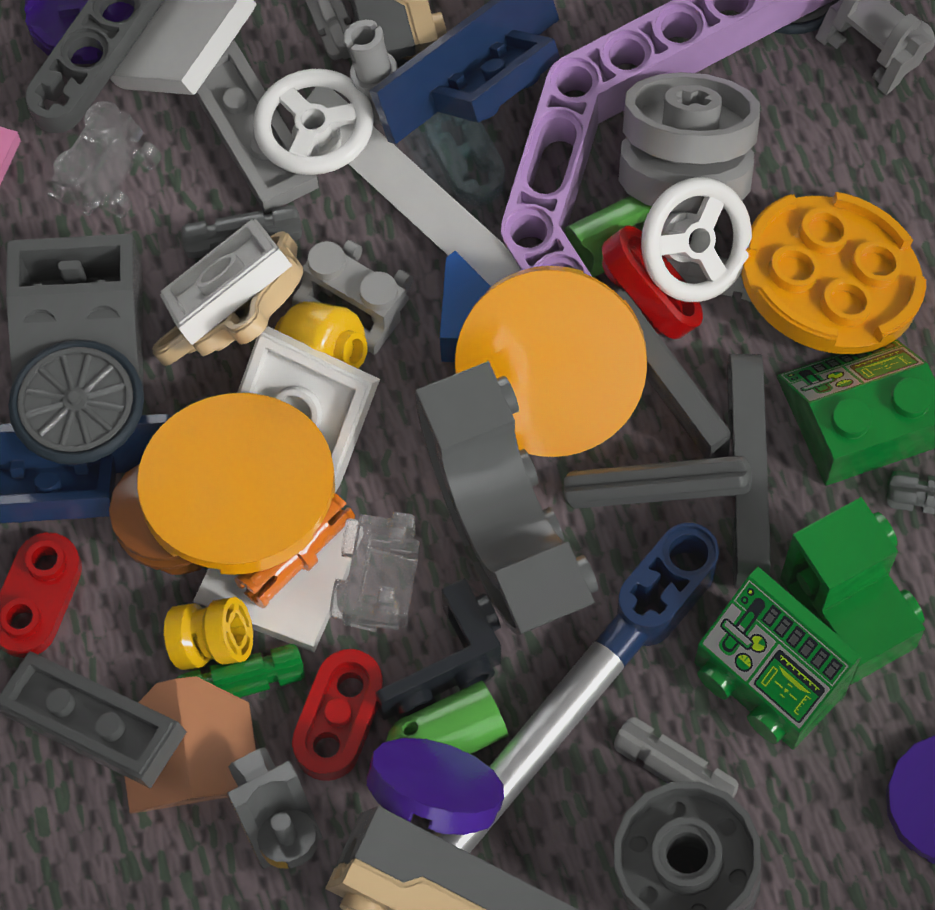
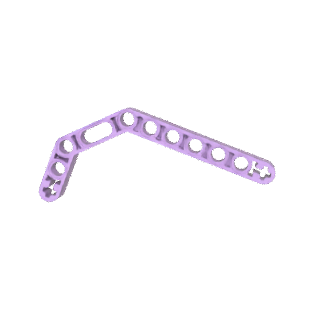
[501,0,834,277]

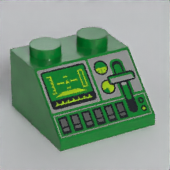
[777,339,935,486]
[694,567,861,750]

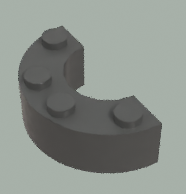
[415,361,598,635]

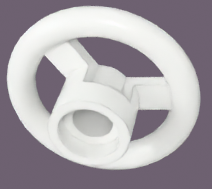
[253,69,374,175]
[641,177,752,302]

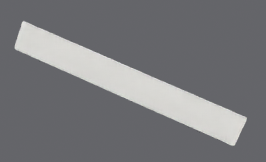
[306,87,521,286]

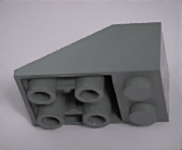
[6,233,144,415]

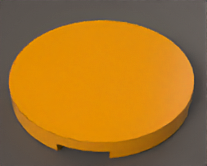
[741,192,927,354]
[455,266,647,457]
[137,393,335,575]

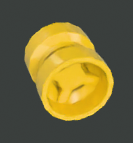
[164,597,253,670]

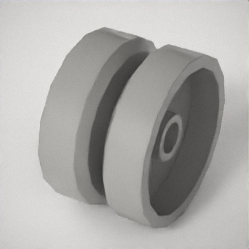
[618,72,760,214]

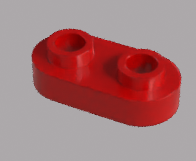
[602,226,703,339]
[0,532,82,658]
[292,649,384,781]

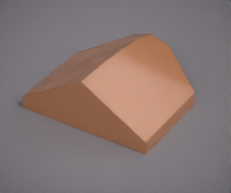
[124,676,257,814]

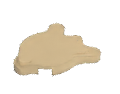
[152,231,303,366]

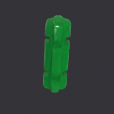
[175,644,305,698]

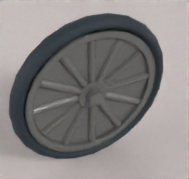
[8,340,144,465]

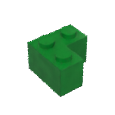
[780,497,925,685]

